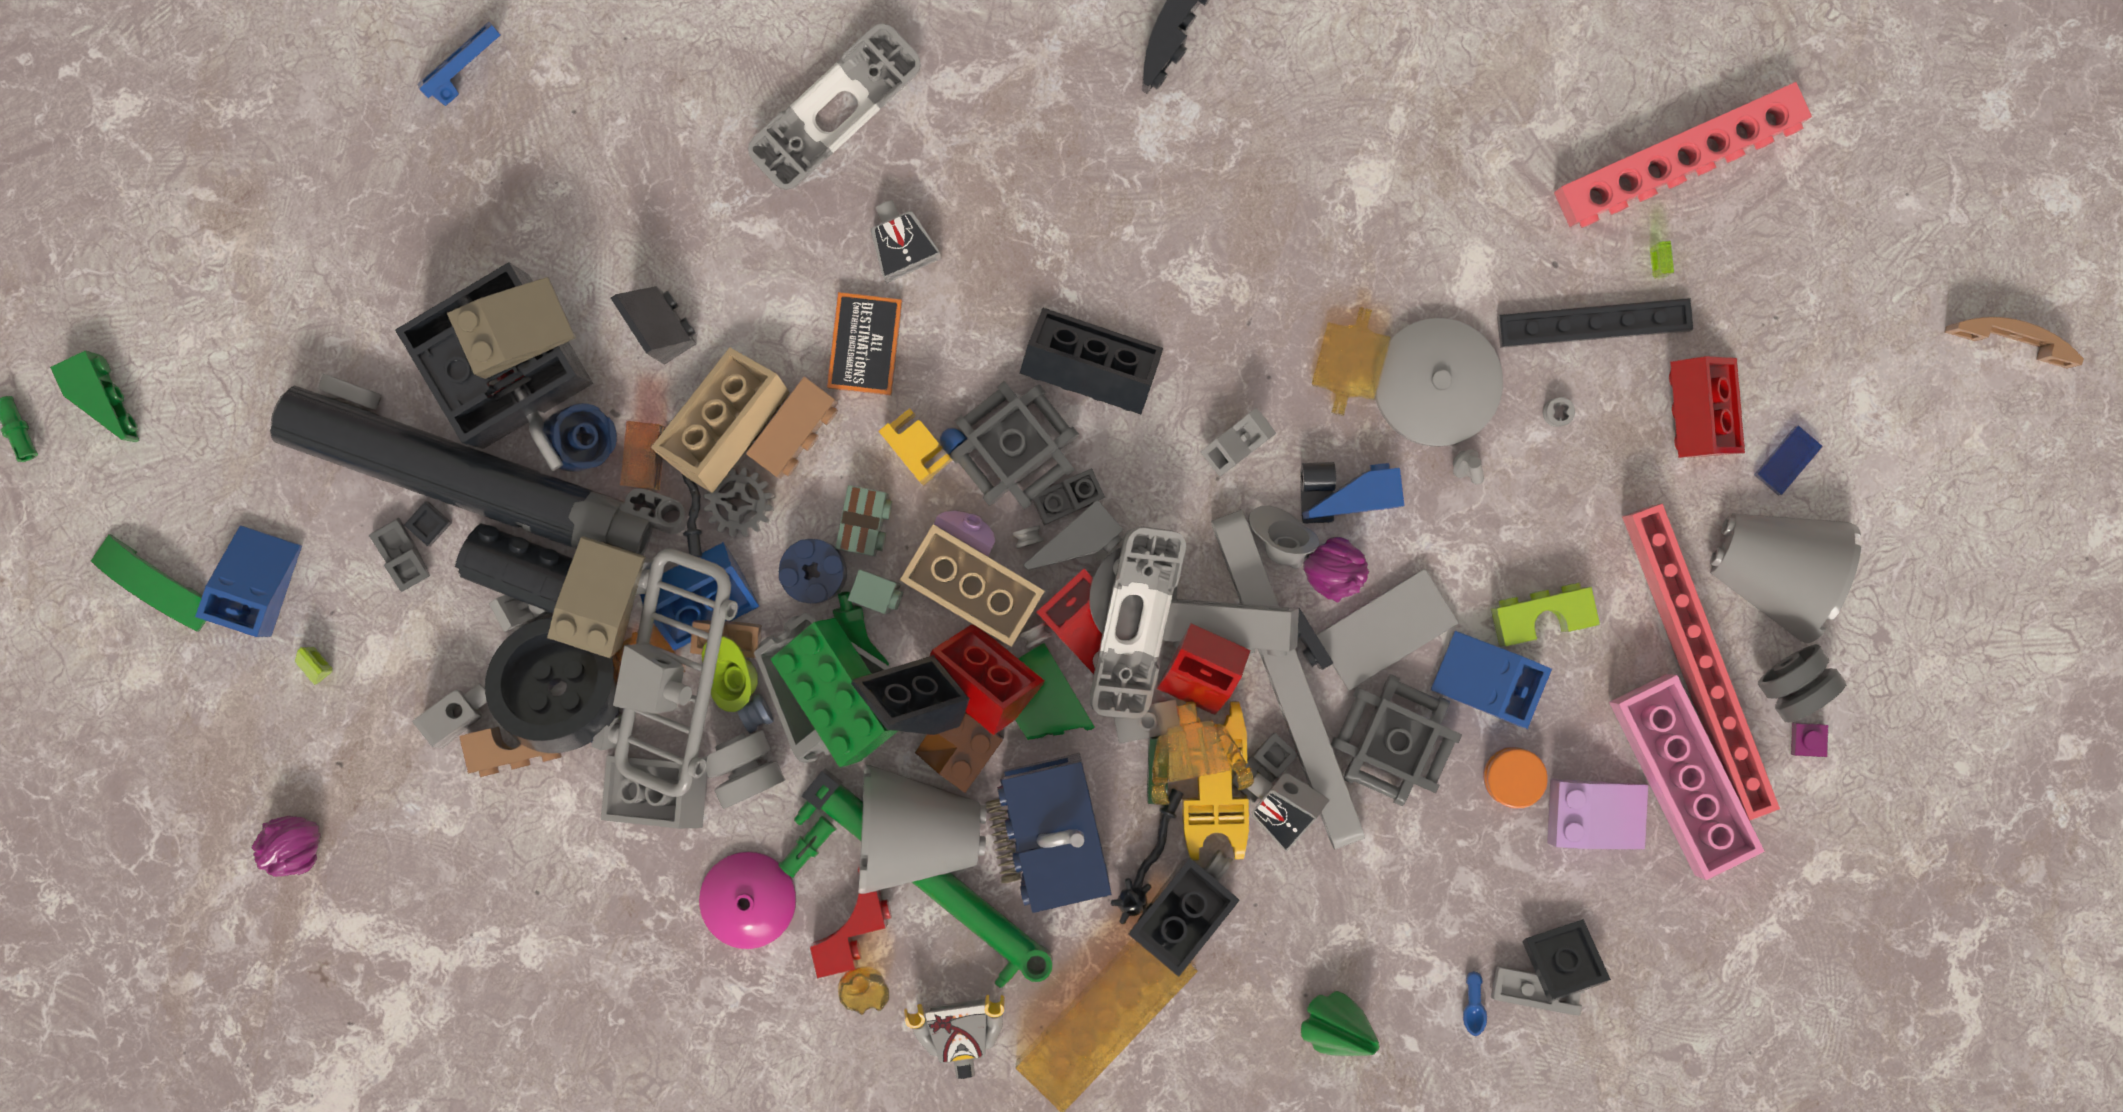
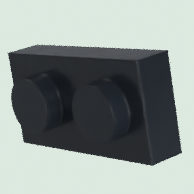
[1298,608,1333,670]

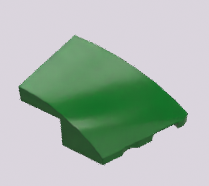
[1015,643,1095,740]

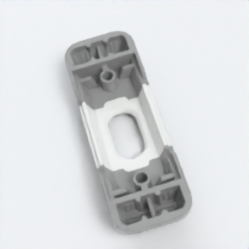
[748,24,921,190]
[1090,526,1186,719]

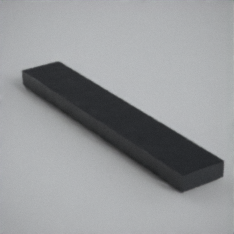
[1497,298,1693,348]

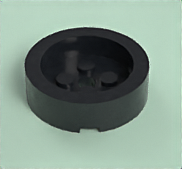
[485,617,621,753]

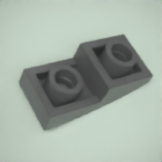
[1033,468,1105,525]

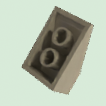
[447,277,576,379]
[547,536,646,658]

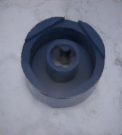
[543,403,617,472]
[778,539,847,604]

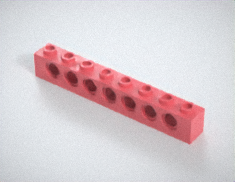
[1554,82,1812,228]

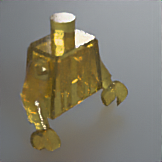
[1151,703,1254,805]

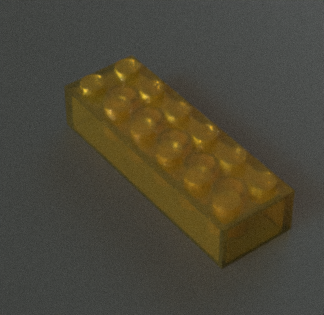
[1015,938,1198,1112]

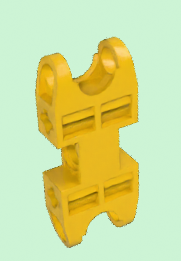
[1180,701,1249,861]

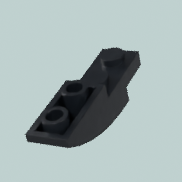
[1142,0,1210,94]

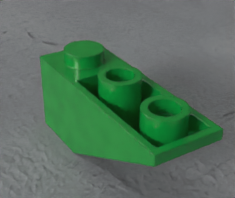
[50,351,140,442]

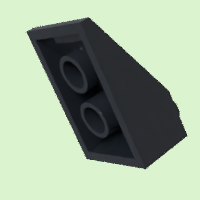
[610,286,696,365]
[851,655,970,735]
[1128,858,1240,977]

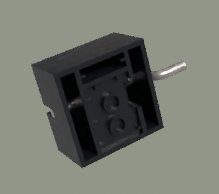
[395,262,594,471]

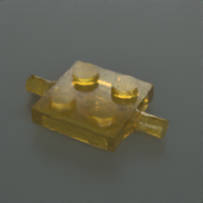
[1312,307,1391,416]

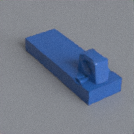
[417,22,501,106]

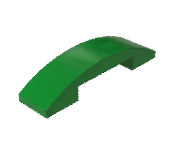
[91,534,206,632]

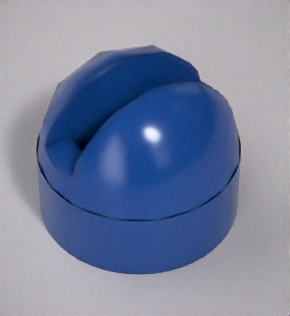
[940,428,968,455]

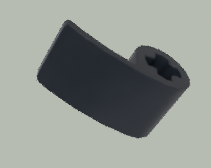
[1300,462,1336,524]

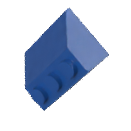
[640,542,759,651]

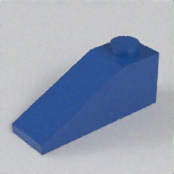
[1303,463,1405,519]

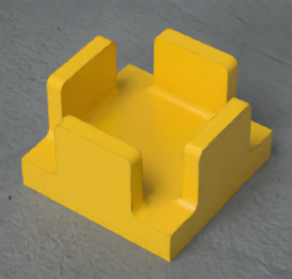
[878,408,952,485]

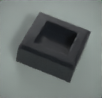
[404,501,452,547]

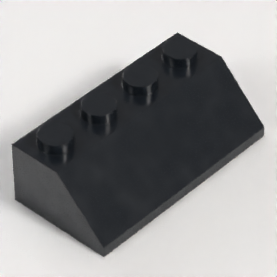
[1019,307,1164,415]

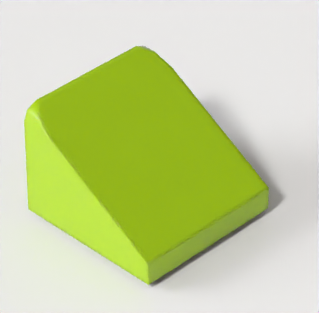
[295,647,333,685]

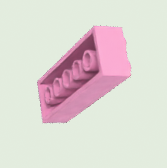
[1609,674,1765,880]

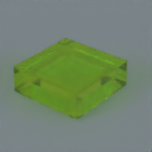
[1650,241,1674,279]

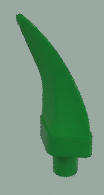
[832,591,889,666]

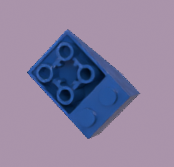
[195,525,302,637]
[1430,631,1552,729]

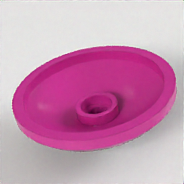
[699,852,796,949]

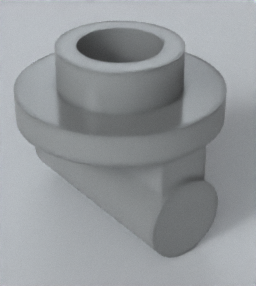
[1453,449,1484,484]

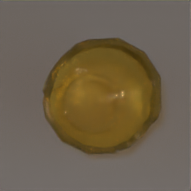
[837,966,889,1015]

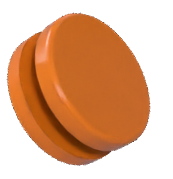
[1483,747,1548,809]

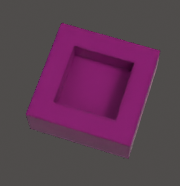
[1791,723,1829,757]

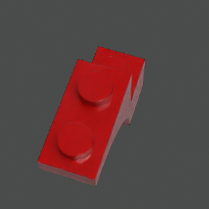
[810,867,892,979]

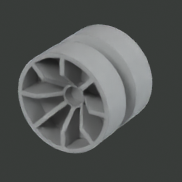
[701,730,785,809]

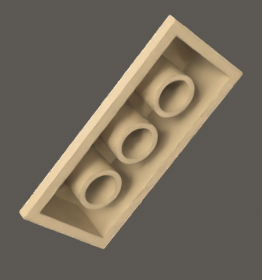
[651,347,790,493]

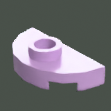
[934,511,995,556]

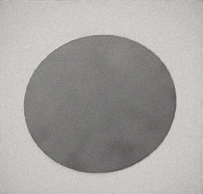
[1090,547,1177,640]

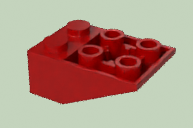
[1036,568,1103,675]
[1157,623,1251,715]

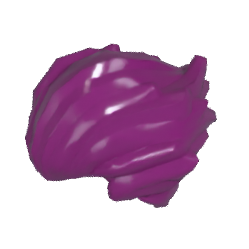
[1303,537,1369,603]
[251,816,321,877]

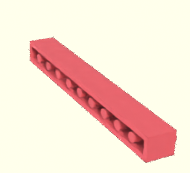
[1622,504,1780,821]

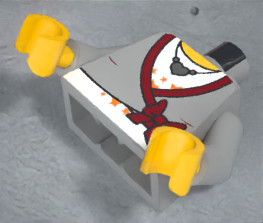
[904,995,1005,1079]

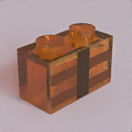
[620,421,666,491]

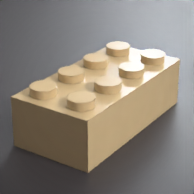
[900,524,1045,647]

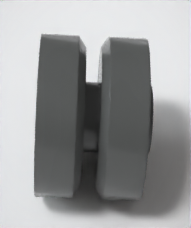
[1758,644,1847,723]

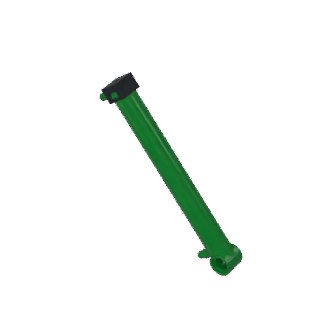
[794,769,1053,988]

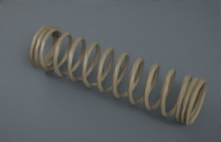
[985,799,1021,883]

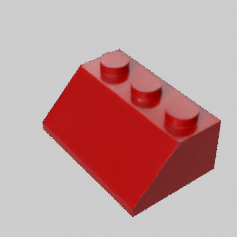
[1669,356,1745,458]
[930,624,1045,735]

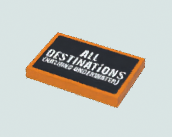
[827,292,903,396]

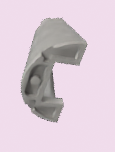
[1710,513,1861,643]
[754,612,891,763]
[858,765,986,894]

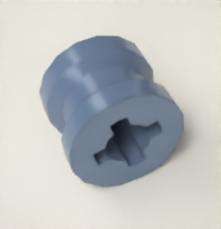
[737,693,774,734]

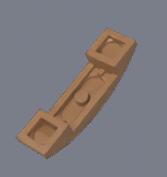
[1945,317,2084,369]

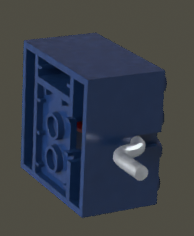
[997,753,1112,913]

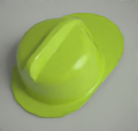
[702,636,758,712]

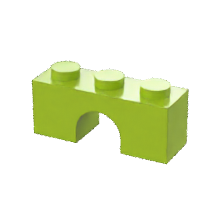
[1491,582,1600,647]

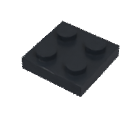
[1522,919,1611,1002]

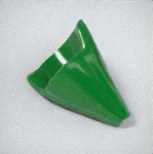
[1301,991,1380,1056]

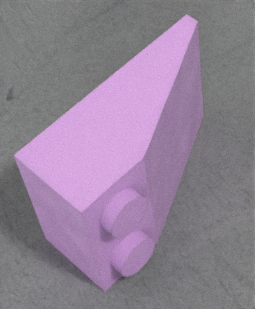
[1547,779,1648,849]

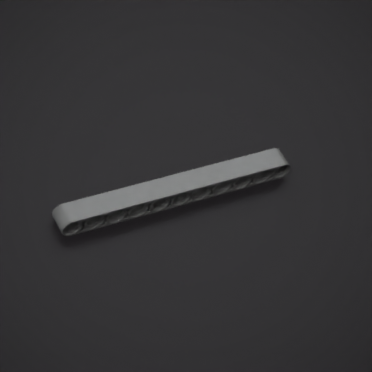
[1211,510,1365,850]

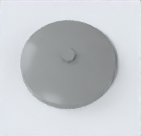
[1373,318,1503,447]

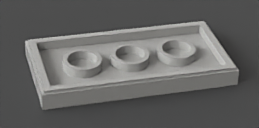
[1316,569,1459,691]

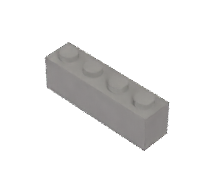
[1163,599,1299,656]

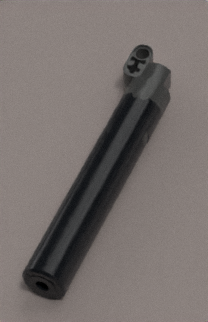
[270,385,688,555]

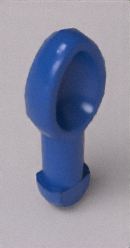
[1463,971,1487,1036]

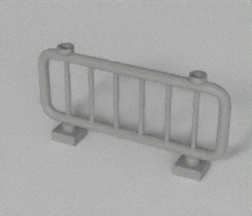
[591,548,738,797]

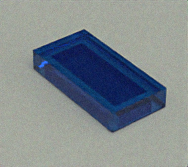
[1754,425,1823,496]

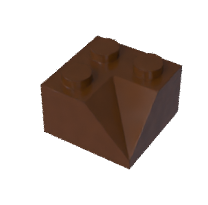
[915,712,1004,793]

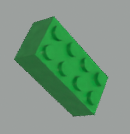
[770,618,898,768]

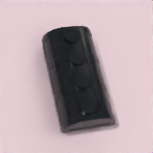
[455,523,573,613]

